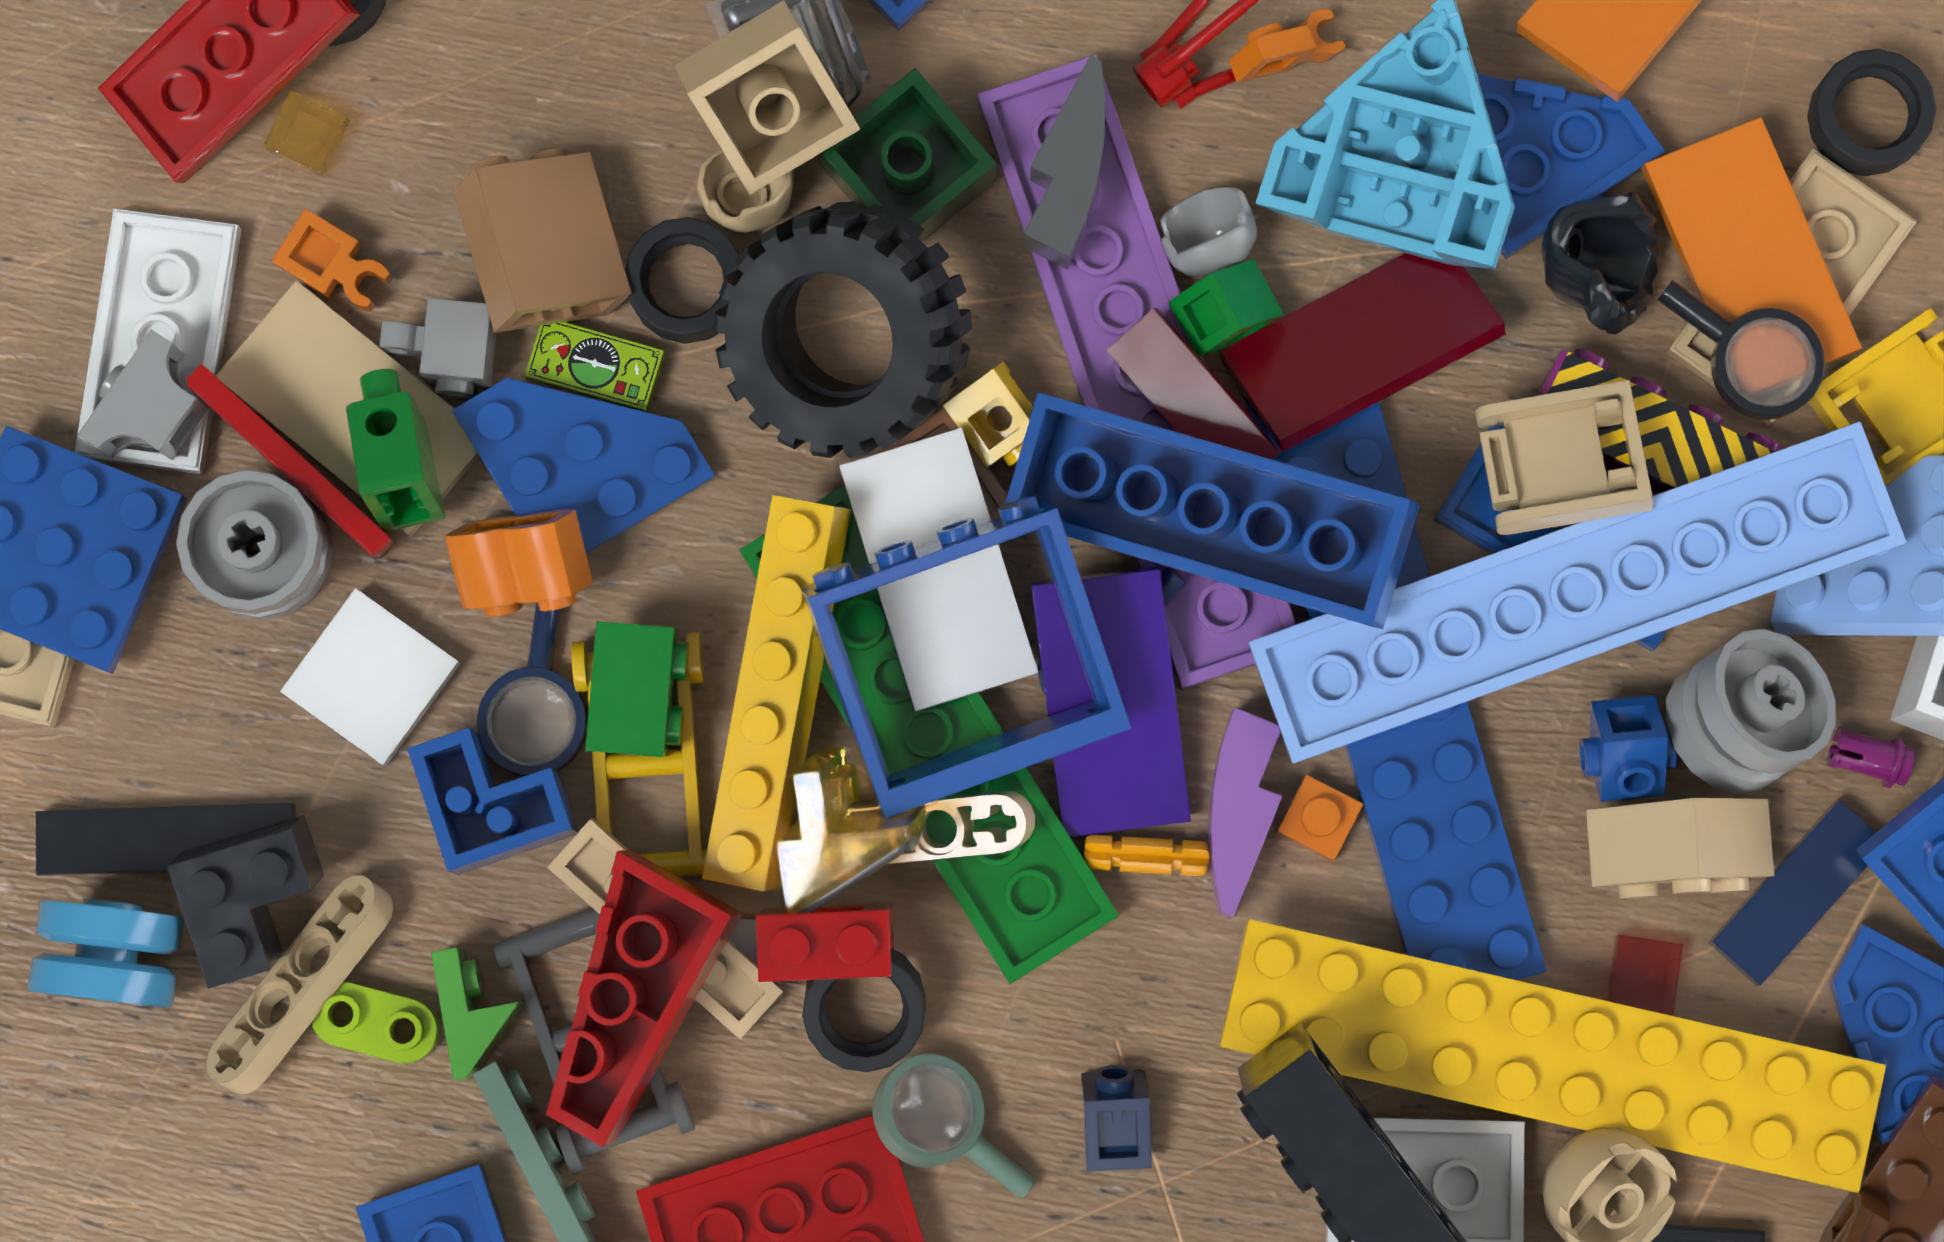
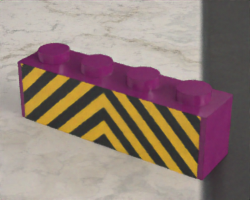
[1536,349,1782,494]

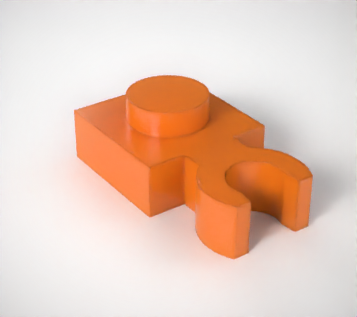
[271,208,393,312]

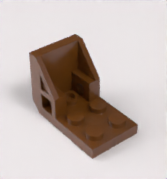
[1819,1075,1944,1242]

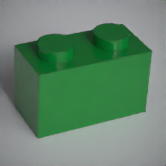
[585,621,689,757]

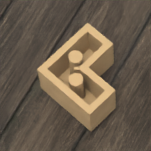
[1586,798,1774,899]

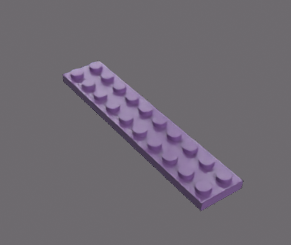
[977,55,1296,690]

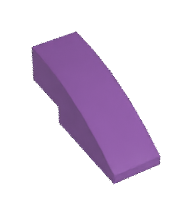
[1207,707,1282,919]

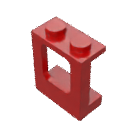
[756,903,894,982]

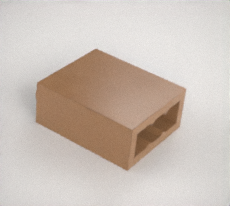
[453,148,632,333]

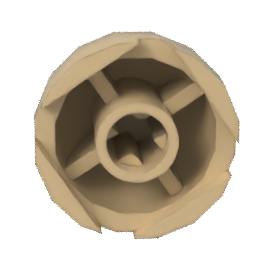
[1542,1128,1677,1242]

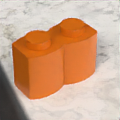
[444,509,593,617]

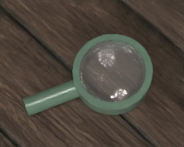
[873,1054,1036,1199]

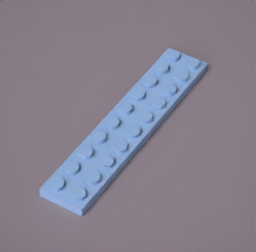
[1248,422,1907,765]

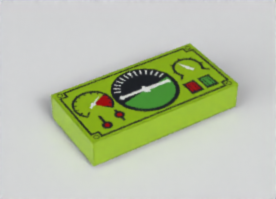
[525,322,666,413]

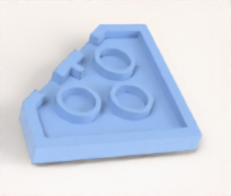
[1770,456,1944,636]

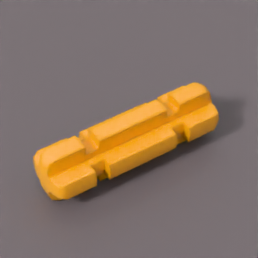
[1083,835,1209,876]

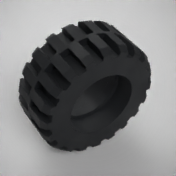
[713,202,972,458]

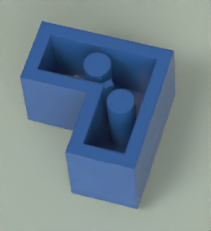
[407,727,579,875]

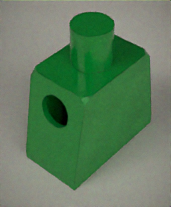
[346,369,446,532]

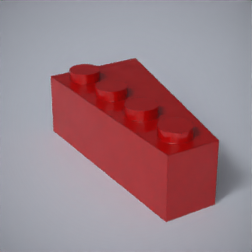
[546,850,743,1148]

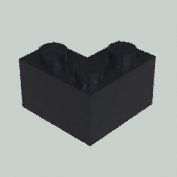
[167,815,324,989]

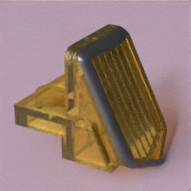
[776,747,927,913]

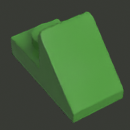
[431,947,526,1081]

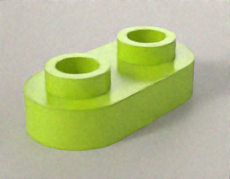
[311,982,440,1063]

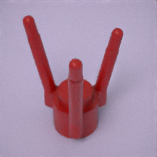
[1133,0,1259,109]

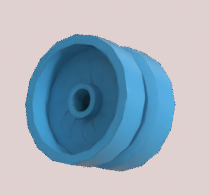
[27,898,185,1008]

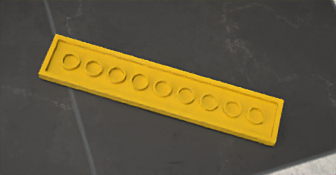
[1218,919,1886,1193]

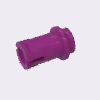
[1827,727,1915,788]

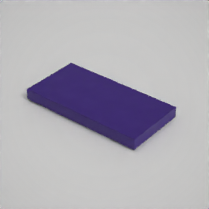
[1031,566,1191,837]

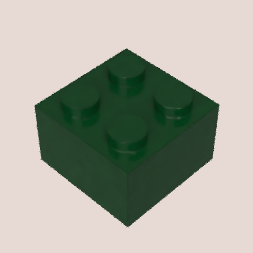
[818,68,997,241]

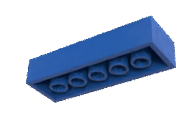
[1005,392,1420,629]

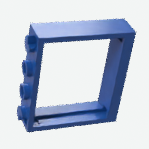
[801,496,1131,819]

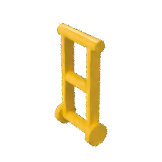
[571,632,707,877]

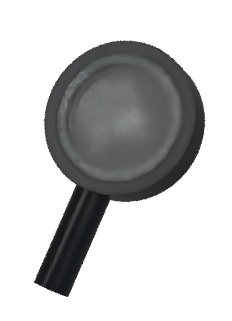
[1657,280,1825,420]

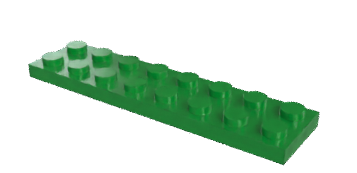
[739,484,1119,985]

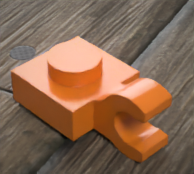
[1228,9,1345,83]

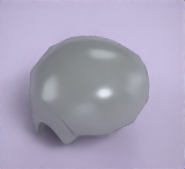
[1160,186,1257,277]

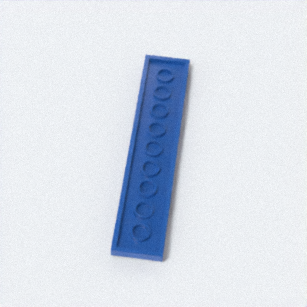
[1243,396,1547,980]

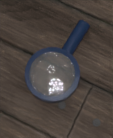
[477,603,588,776]

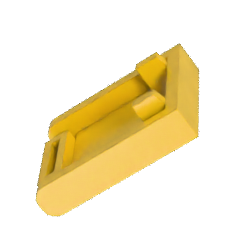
[1808,308,1944,487]

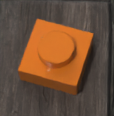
[1275,774,1363,862]

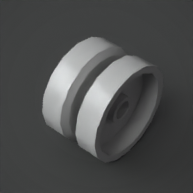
[176,470,333,621]
[1666,629,1836,794]

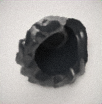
[1541,192,1659,335]

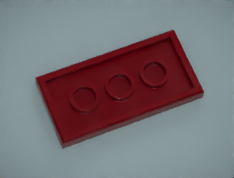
[1220,253,1506,452]

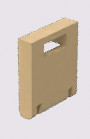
[1475,380,1653,535]

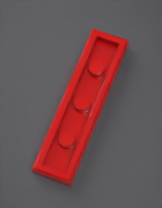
[186,364,395,559]

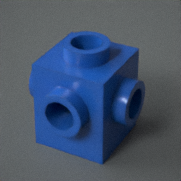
[1579,695,1676,802]

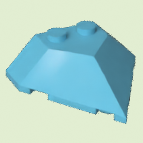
[1255,0,1515,269]

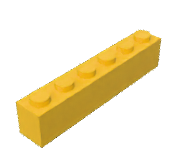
[702,495,851,892]

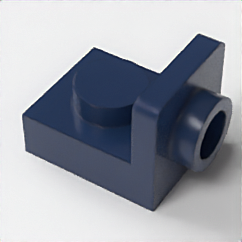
[1081,1065,1152,1171]

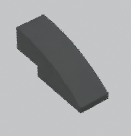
[1023,55,1106,270]

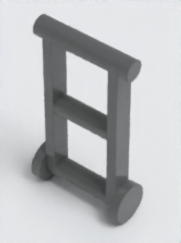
[493,908,695,1175]

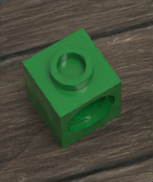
[1168,259,1284,357]

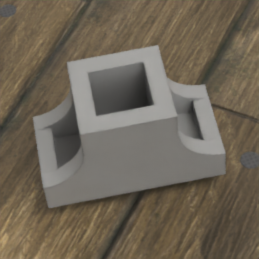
[77,329,209,460]

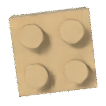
[674,0,860,195]

